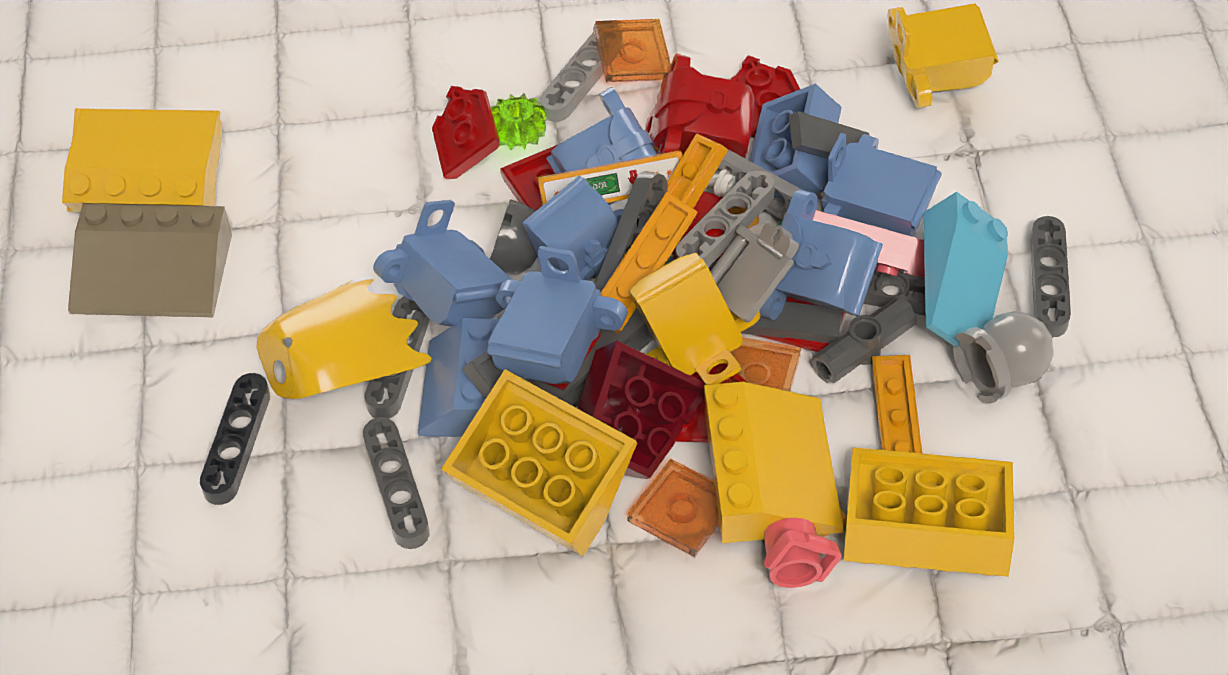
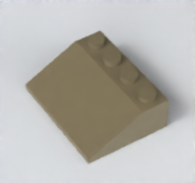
[68,203,232,318]

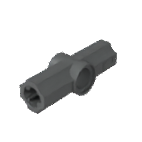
[812,297,917,384]

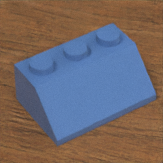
[749,83,842,198]
[418,318,500,437]

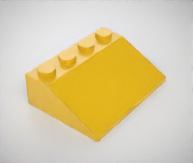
[62,108,221,212]
[441,369,637,557]
[704,382,843,543]
[843,447,1015,577]

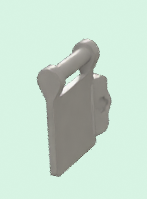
[710,223,799,323]

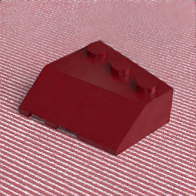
[577,340,706,479]

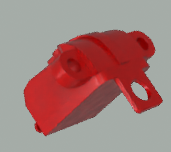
[645,53,754,159]

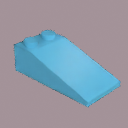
[923,191,1008,347]

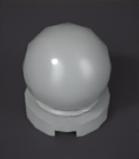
[953,311,1054,404]

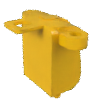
[887,3,999,108]
[629,253,761,385]

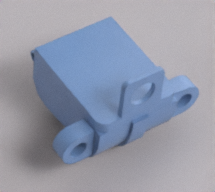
[546,87,658,205]
[822,133,942,237]
[523,176,637,281]
[759,189,883,320]
[373,200,512,326]
[487,246,628,384]

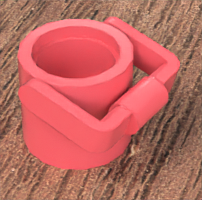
[764,518,842,588]

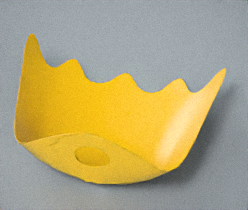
[256,279,432,399]

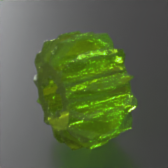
[491,93,547,150]

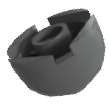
[490,199,538,275]

